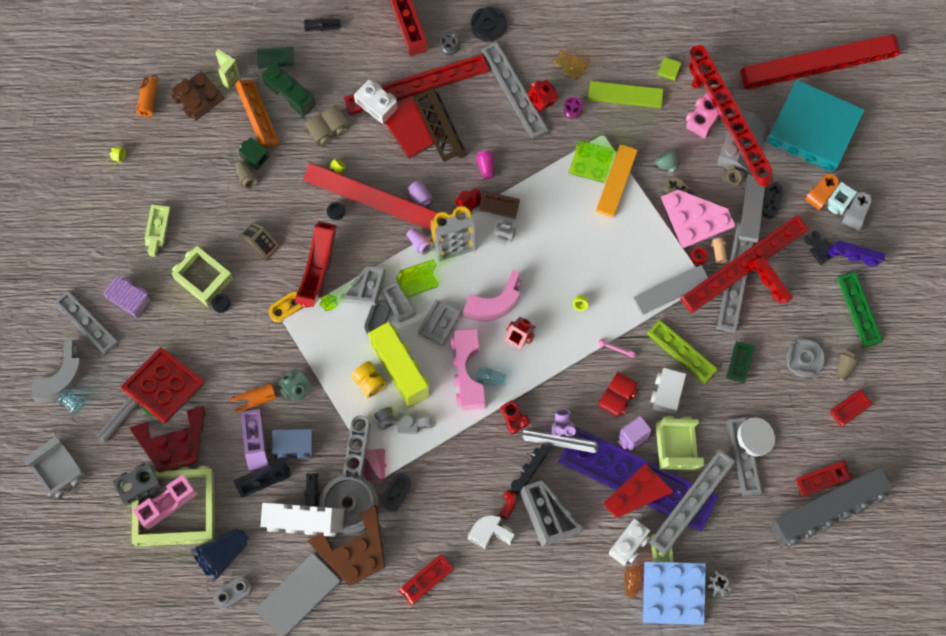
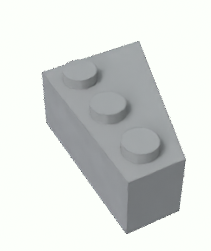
[520,480,583,547]

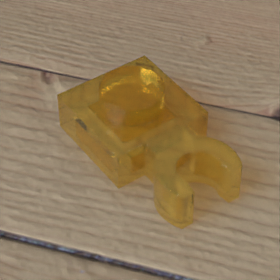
[553,50,588,80]

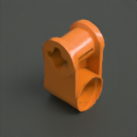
[805,174,839,211]

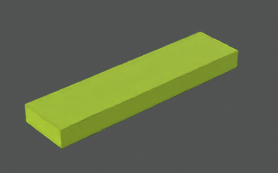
[588,81,663,108]
[647,319,718,384]

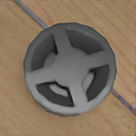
[440,32,459,55]
[374,407,398,430]

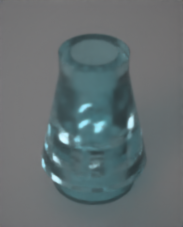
[477,367,506,386]

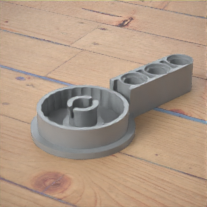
[319,415,379,534]

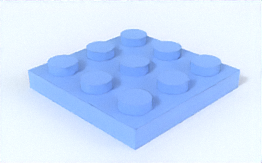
[643,561,705,625]

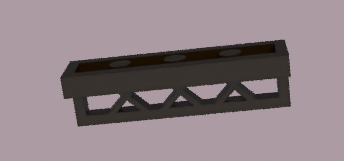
[413,88,467,162]

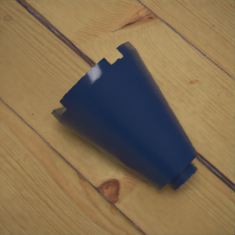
[191,529,249,581]

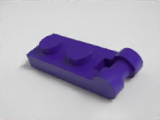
[828,241,886,267]

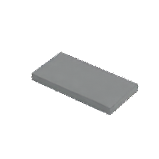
[254,553,341,636]

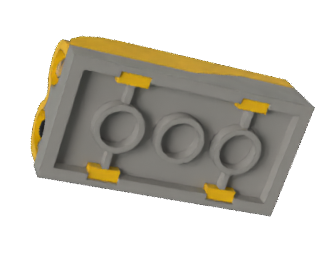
[431,206,475,262]

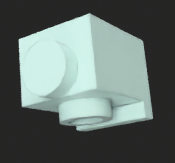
[826,182,857,214]

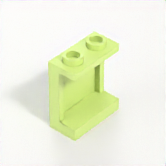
[656,416,704,470]

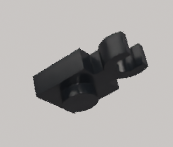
[804,230,833,265]

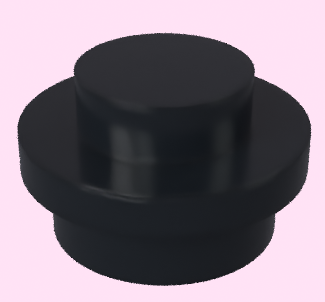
[327,202,346,221]
[212,294,231,313]

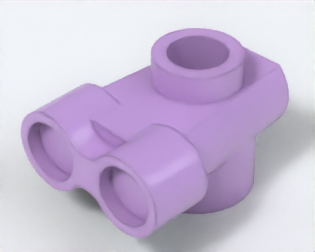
[552,408,576,436]

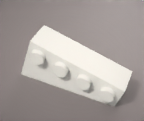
[260,503,344,537]

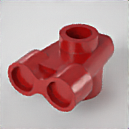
[455,188,482,212]
[500,400,531,435]

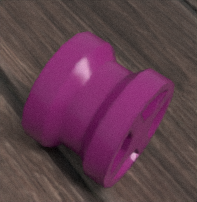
[564,97,583,119]

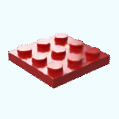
[121,347,204,424]

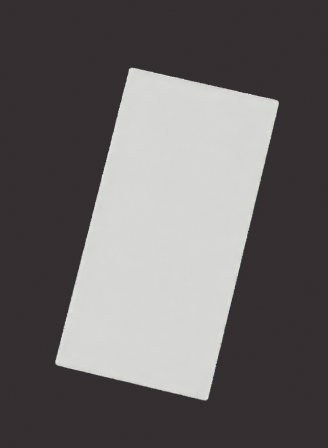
[283,135,696,480]

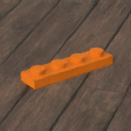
[235,80,279,147]

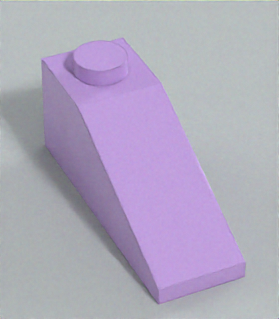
[241,409,268,470]

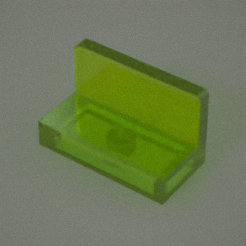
[396,259,439,298]

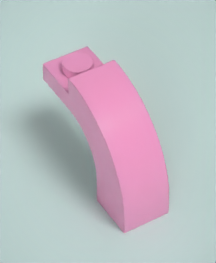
[463,270,522,322]

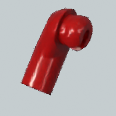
[689,62,704,89]

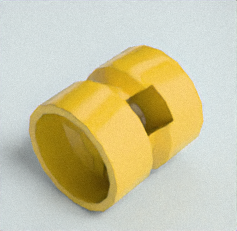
[351,361,387,398]

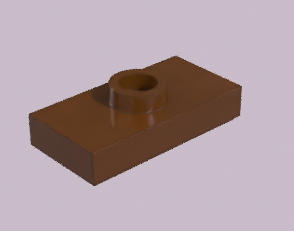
[479,191,520,218]

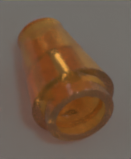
[624,567,644,597]

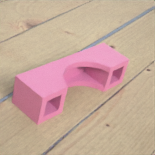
[451,329,485,411]

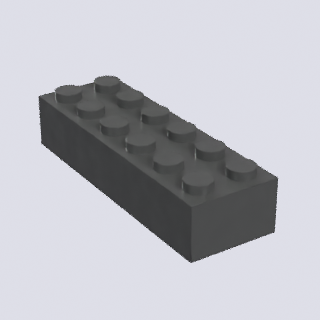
[769,467,893,548]

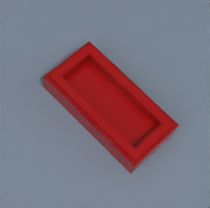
[830,389,873,427]

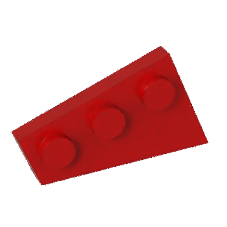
[603,464,673,519]

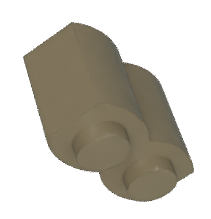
[305,105,349,146]

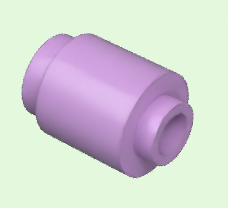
[408,181,434,208]

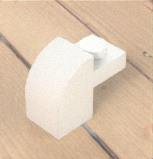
[468,515,515,549]

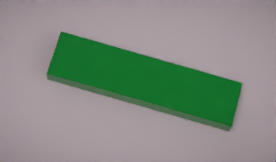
[837,271,883,348]

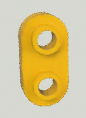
[269,292,303,323]

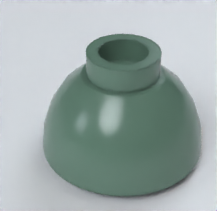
[654,148,679,173]

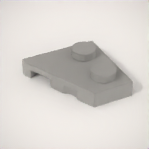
[340,266,386,306]

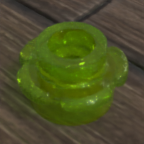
[319,294,338,311]

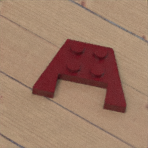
[130,406,206,473]

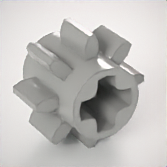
[493,220,516,245]
[707,571,733,597]

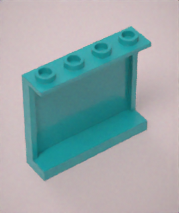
[767,80,864,172]

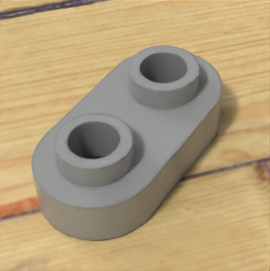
[213,577,251,609]

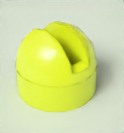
[110,146,126,162]
[330,158,346,174]
[573,294,589,311]

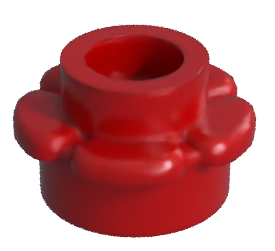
[690,247,708,265]

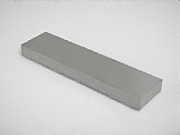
[739,174,765,243]
[633,265,708,315]
[54,290,119,356]
[726,417,762,497]

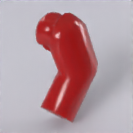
[499,489,517,520]

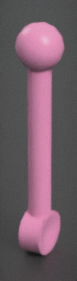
[598,339,636,358]

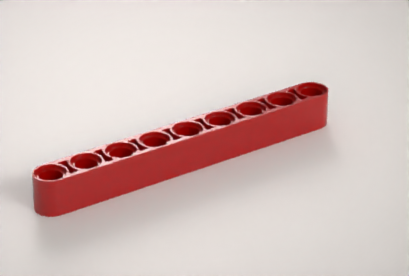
[740,34,901,89]
[690,45,773,187]

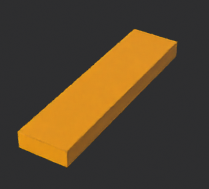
[596,144,638,218]

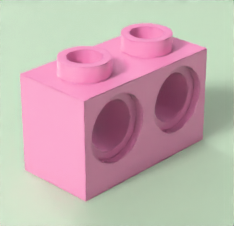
[686,93,723,139]

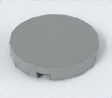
[786,339,825,377]

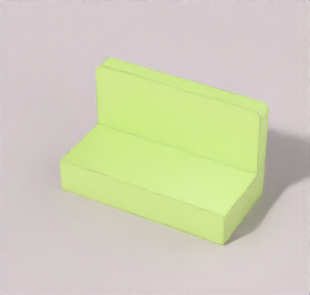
[216,49,240,90]

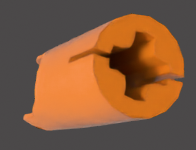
[136,74,158,117]
[230,383,277,412]

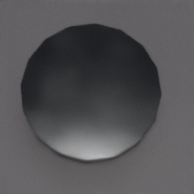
[471,6,507,42]

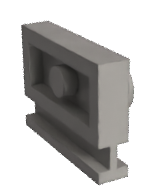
[418,299,461,346]

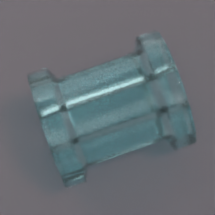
[57,389,84,414]

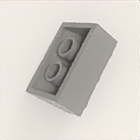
[717,109,768,175]

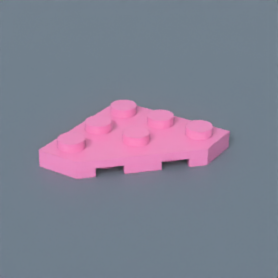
[661,190,735,249]

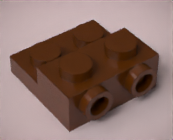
[171,71,225,121]

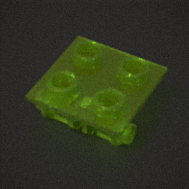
[569,140,615,183]

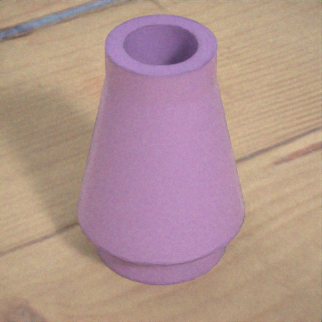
[407,228,433,255]

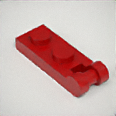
[748,258,793,303]
[795,460,854,498]
[398,554,454,606]

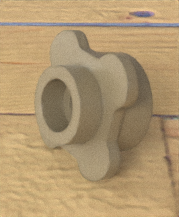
[722,165,745,187]

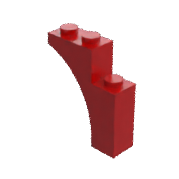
[295,221,337,308]

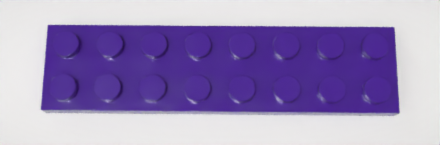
[558,427,719,532]

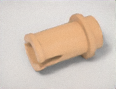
[711,238,728,264]

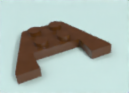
[308,505,386,586]

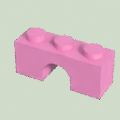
[133,474,198,530]

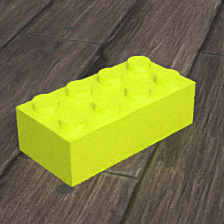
[368,322,430,408]

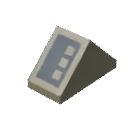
[239,222,280,260]

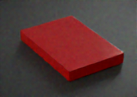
[385,96,440,159]

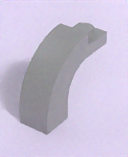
[32,340,83,403]

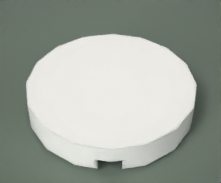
[737,417,775,457]

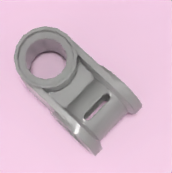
[841,192,872,231]

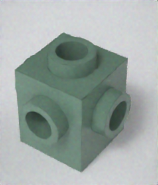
[278,368,313,402]

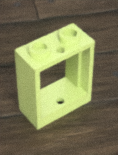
[171,246,233,307]

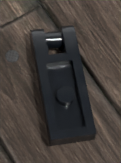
[511,444,549,495]
[233,458,291,498]

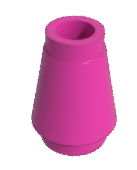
[476,150,494,179]

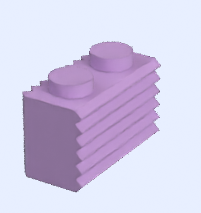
[103,276,150,318]
[618,416,651,452]

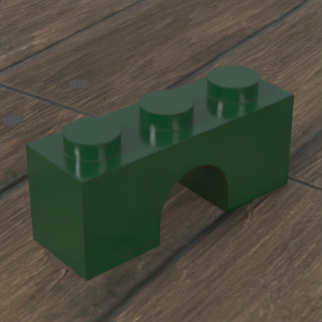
[261,62,316,117]

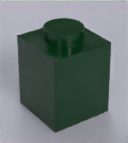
[238,137,270,170]

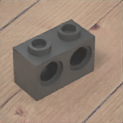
[113,463,162,506]

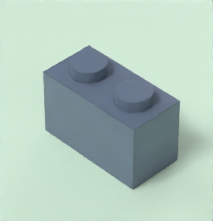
[272,429,313,460]

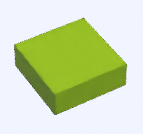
[658,57,681,81]

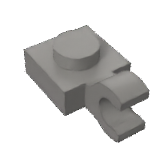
[397,413,432,434]

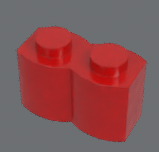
[597,372,639,419]

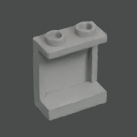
[23,436,86,500]

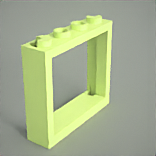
[132,466,215,547]

